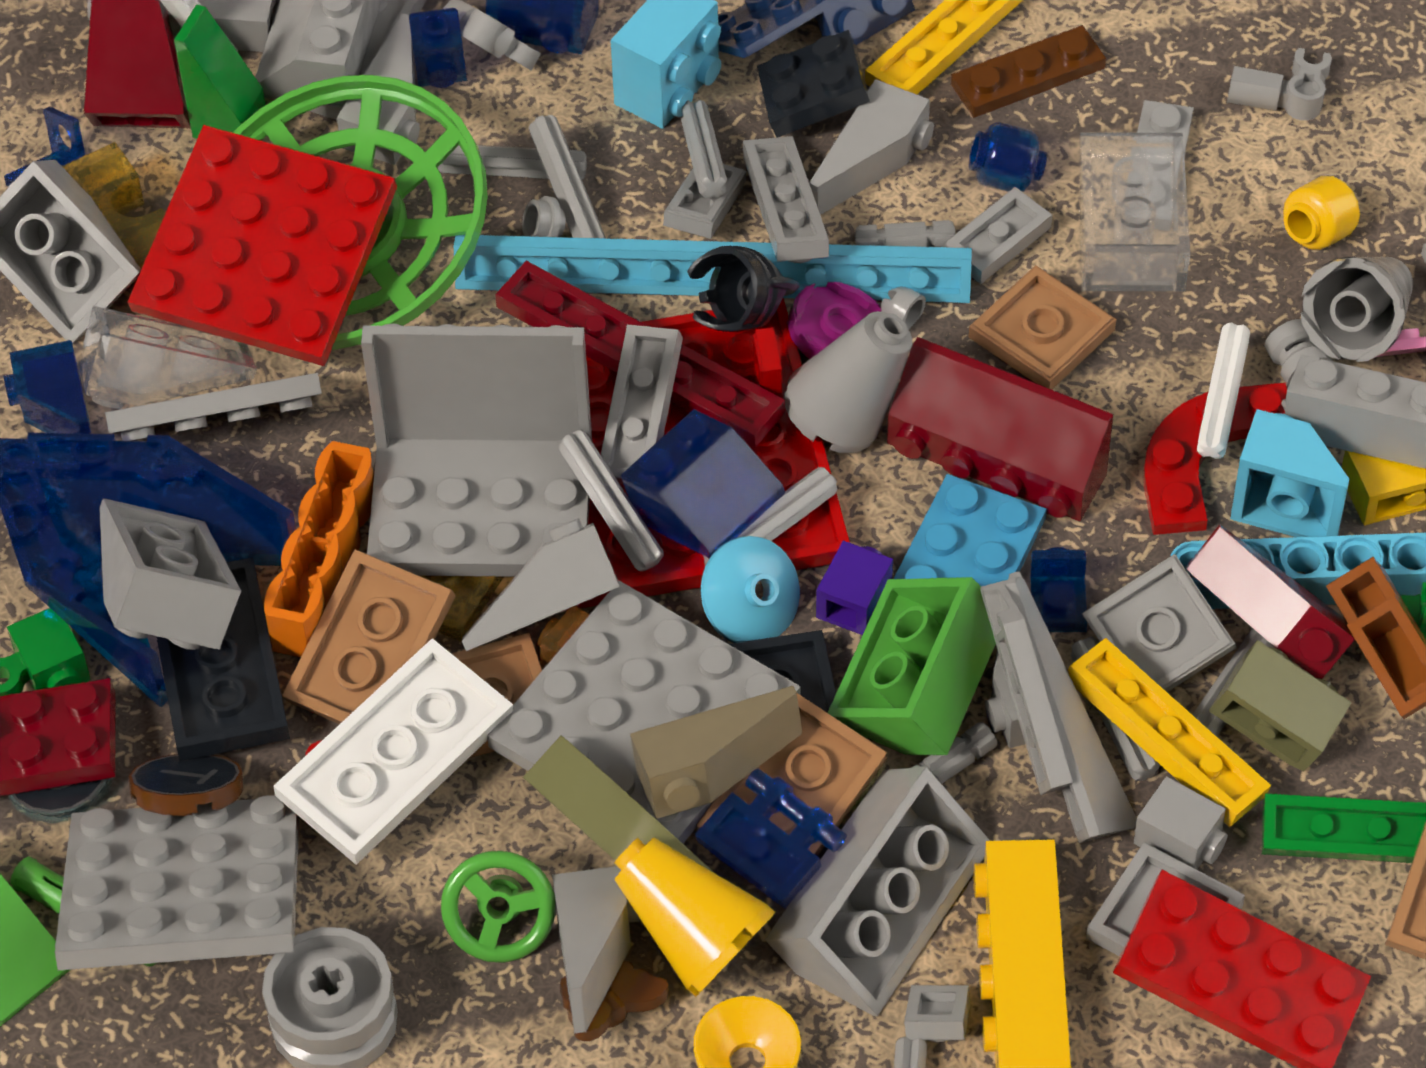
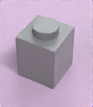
[1134,776,1228,870]

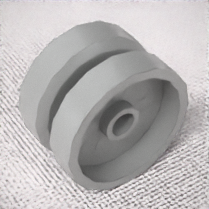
[262,927,398,1068]

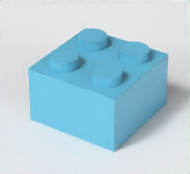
[611,0,721,129]

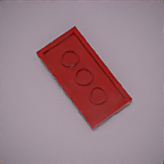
[1112,870,1371,1068]

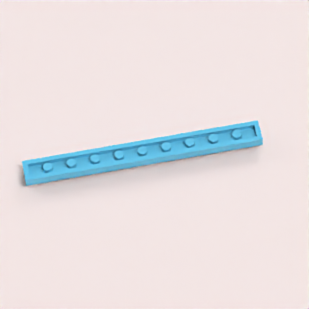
[454,235,972,303]

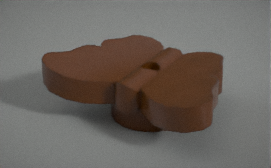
[560,960,668,1041]

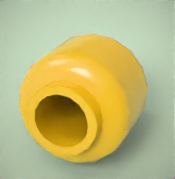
[1283,176,1360,250]

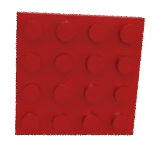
[128,125,397,367]

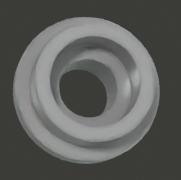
[522,196,566,237]

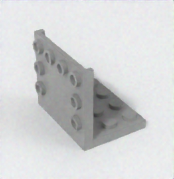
[361,324,592,577]

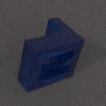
[1029,547,1088,632]

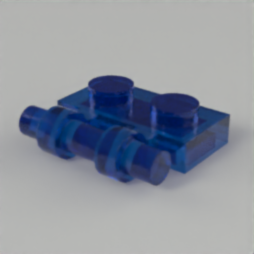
[695,768,847,909]

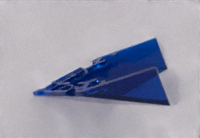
[0,432,296,708]

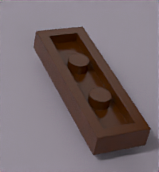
[951,25,1106,118]

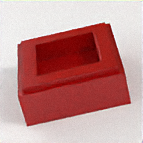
[753,327,782,398]

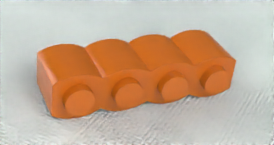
[264,441,374,657]

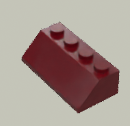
[887,337,1114,521]

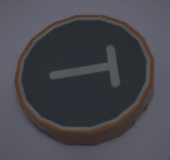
[129,754,243,816]

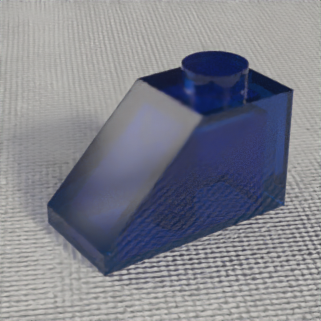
[3,340,95,452]

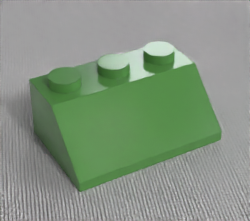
[828,577,996,755]

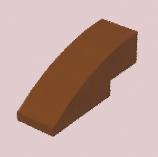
[1326,557,1426,719]

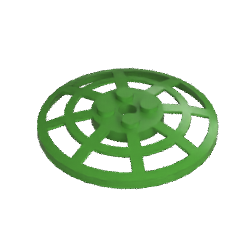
[233,75,488,350]

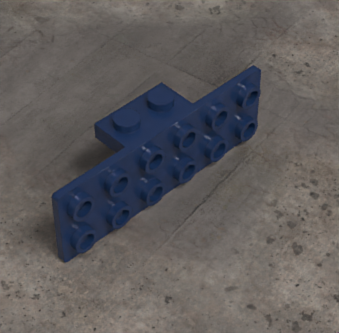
[718,0,915,58]

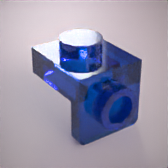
[409,8,467,88]

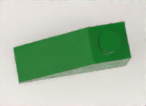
[174,4,266,139]

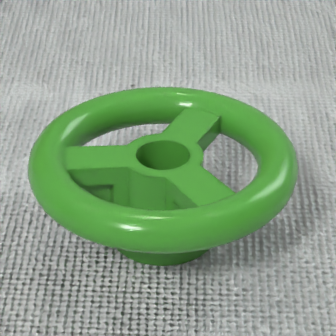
[441,851,556,963]

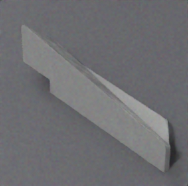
[980,577,1137,843]

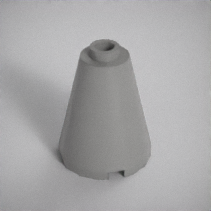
[1301,257,1413,362]
[784,311,912,453]

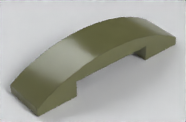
[523,735,713,872]

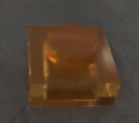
[538,606,589,670]

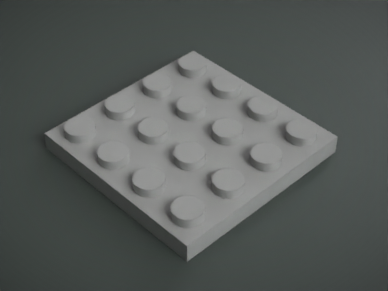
[487,581,801,844]
[55,795,299,970]

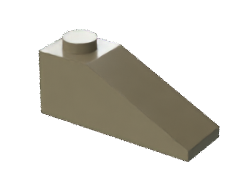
[630,686,802,819]

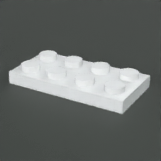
[273,638,514,865]

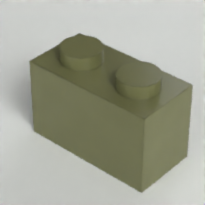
[1209,640,1352,771]

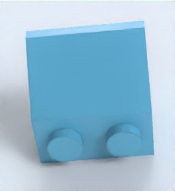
[1230,409,1349,537]

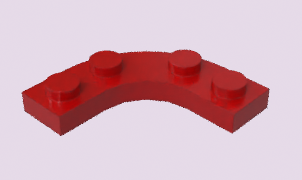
[1143,383,1287,535]

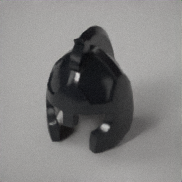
[687,245,800,332]

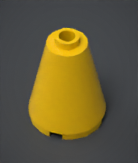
[614,837,776,997]

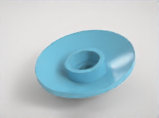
[701,536,800,643]

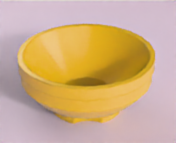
[694,996,801,1068]

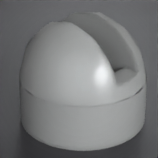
[881,286,926,329]

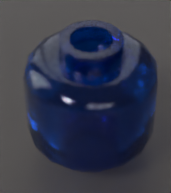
[969,122,1047,192]

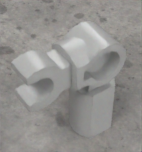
[441,0,541,70]
[1227,48,1332,120]

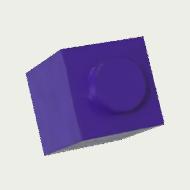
[816,540,893,635]

